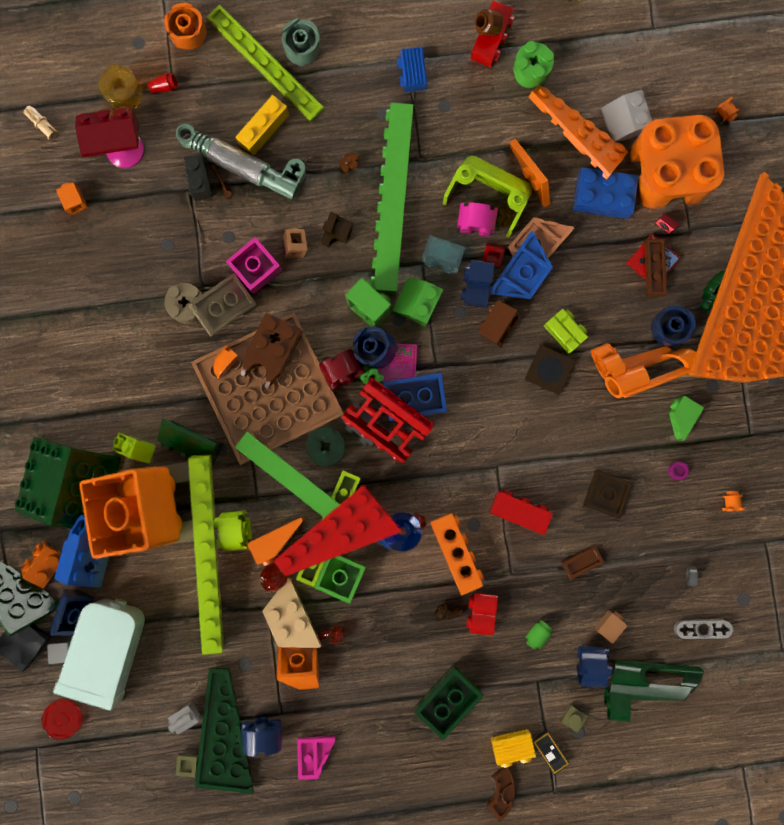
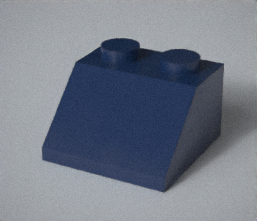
[50,589,94,636]

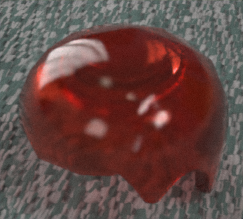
[260,562,288,592]

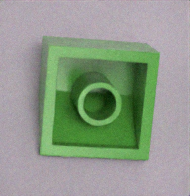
[392,277,443,327]
[314,555,367,604]

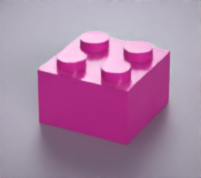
[226,237,283,295]

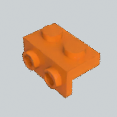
[21,540,61,589]

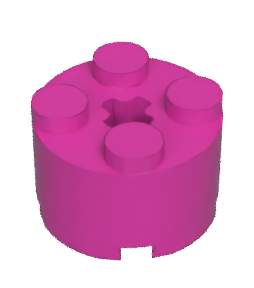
[457,203,498,237]

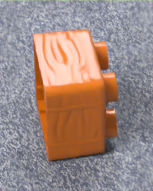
[80,466,182,559]

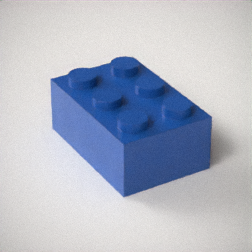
[572,168,639,219]
[383,372,447,421]

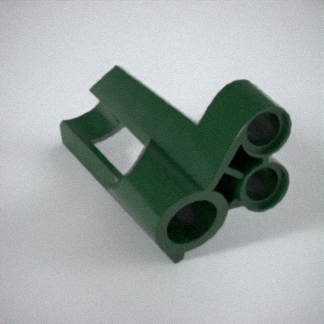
[604,660,704,722]

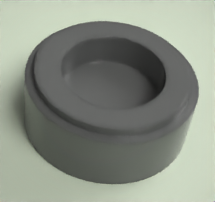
[686,567,698,586]

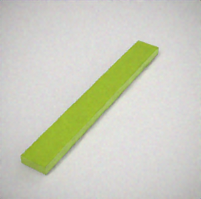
[206,4,324,122]

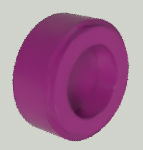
[668,461,689,480]

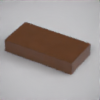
[561,545,604,580]

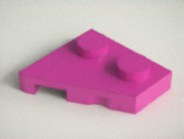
[297,736,336,780]

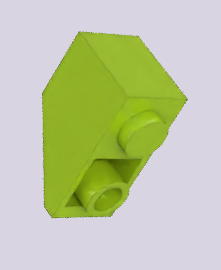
[112,432,156,464]

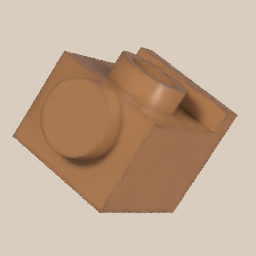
[283,227,307,258]

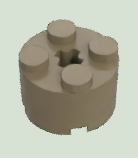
[165,283,203,325]

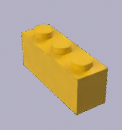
[235,95,289,156]

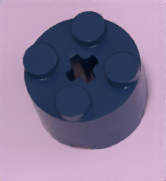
[651,305,696,347]
[353,326,398,368]
[577,646,611,687]
[241,716,282,757]

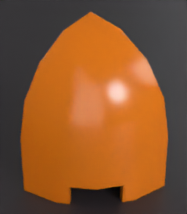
[213,345,240,379]

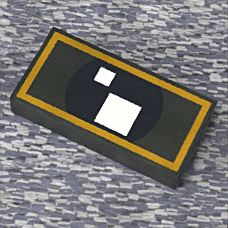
[532,730,570,775]

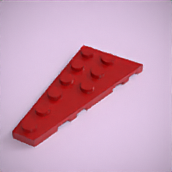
[274,485,403,576]

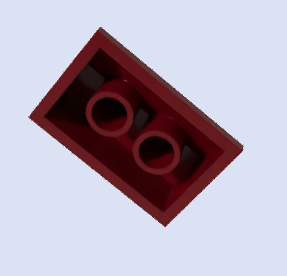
[75,106,139,158]

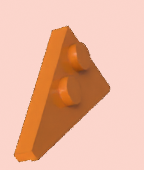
[509,139,550,207]

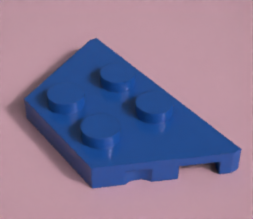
[489,231,553,300]

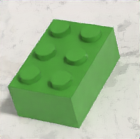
[345,278,391,328]

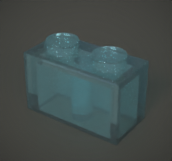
[422,235,466,274]

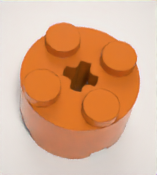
[164,3,207,50]

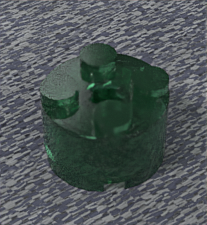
[306,427,346,466]

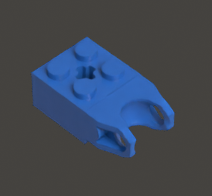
[54,515,109,588]

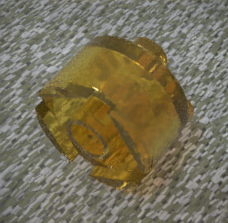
[98,64,142,109]

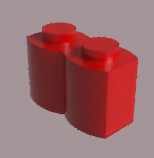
[466,592,498,636]

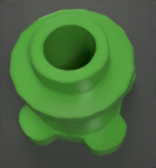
[359,365,384,384]

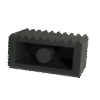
[183,154,212,200]

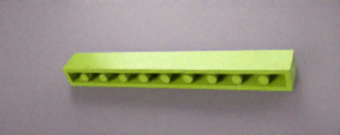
[188,455,224,655]

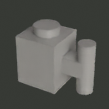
[168,701,202,735]

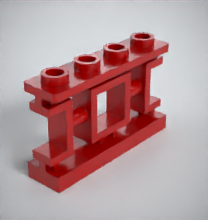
[341,377,434,464]

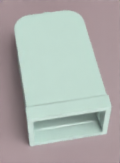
[53,599,145,711]

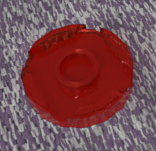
[41,699,82,740]

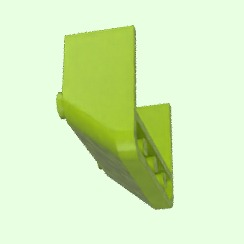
[443,156,532,237]

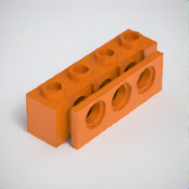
[430,513,484,596]

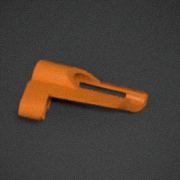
[591,343,696,398]

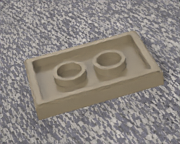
[188,273,257,337]

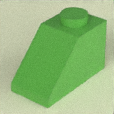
[669,396,704,441]

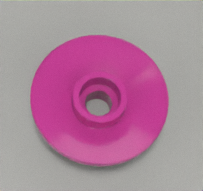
[107,138,144,168]

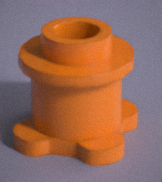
[714,97,740,123]
[722,491,746,512]

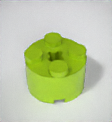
[215,510,252,551]

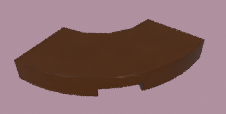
[487,767,515,822]

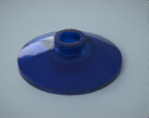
[384,512,422,551]

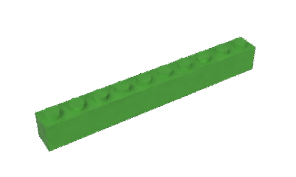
[371,103,413,295]

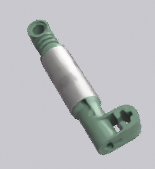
[176,124,307,200]

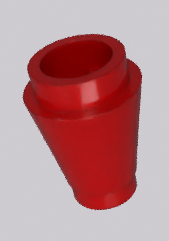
[148,72,178,93]

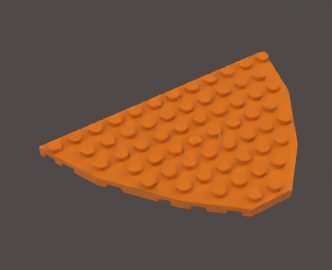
[688,172,784,383]

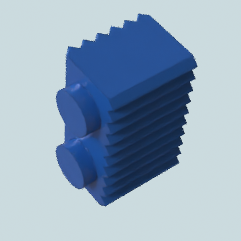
[397,47,427,92]

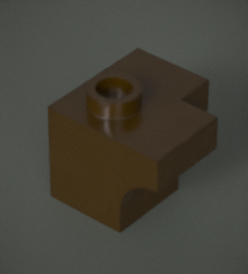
[321,211,353,248]

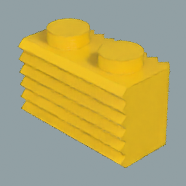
[491,729,536,767]

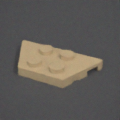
[262,577,322,648]

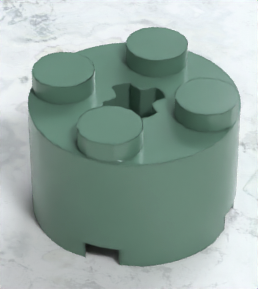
[282,19,321,66]

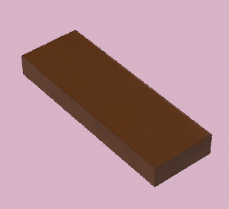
[644,239,667,297]

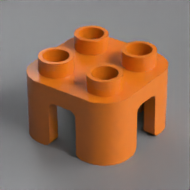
[630,115,724,209]

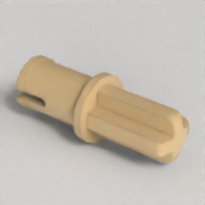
[23,106,58,140]

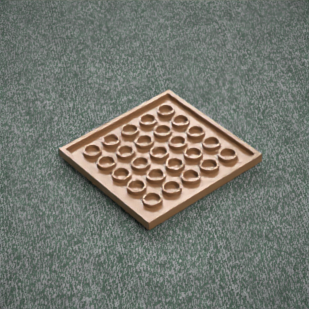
[191,313,344,465]

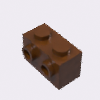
[478,300,521,348]

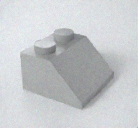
[601,90,652,142]

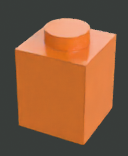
[56,182,88,215]

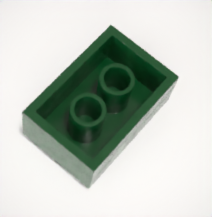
[414,664,484,741]

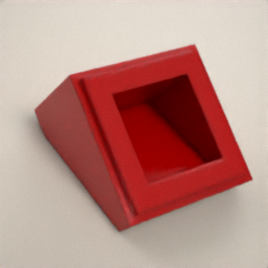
[483,243,505,268]

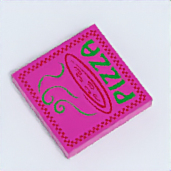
[378,344,417,381]

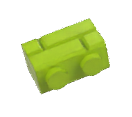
[544,309,588,354]

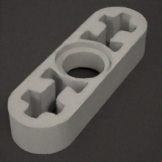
[674,619,733,639]

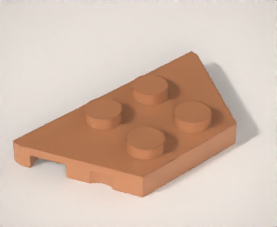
[508,217,574,258]

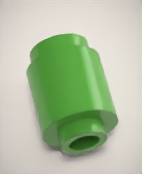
[525,620,553,650]

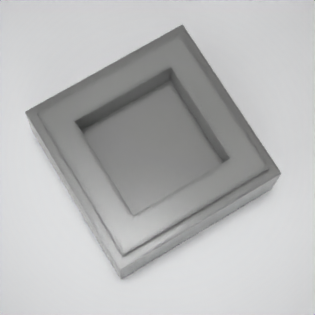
[47,642,69,664]

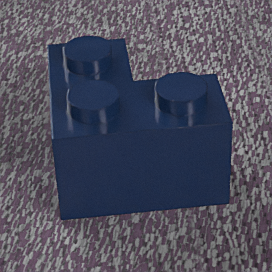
[461,260,494,308]

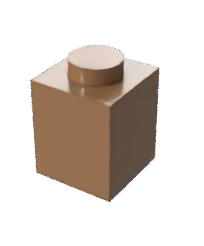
[594,611,627,644]

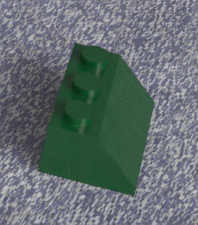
[157,419,223,465]

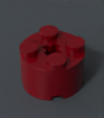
[319,349,365,391]

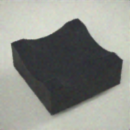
[0,624,51,672]

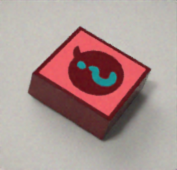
[655,213,679,235]

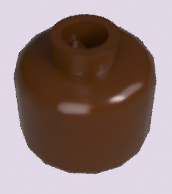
[475,9,503,37]

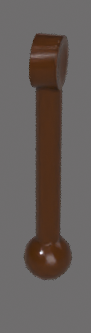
[210,163,232,199]

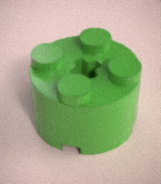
[513,41,554,88]

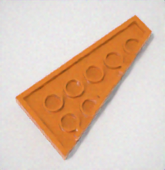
[529,85,629,180]

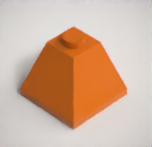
[277,647,319,690]

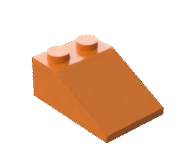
[247,516,306,566]

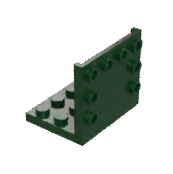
[15,437,121,529]

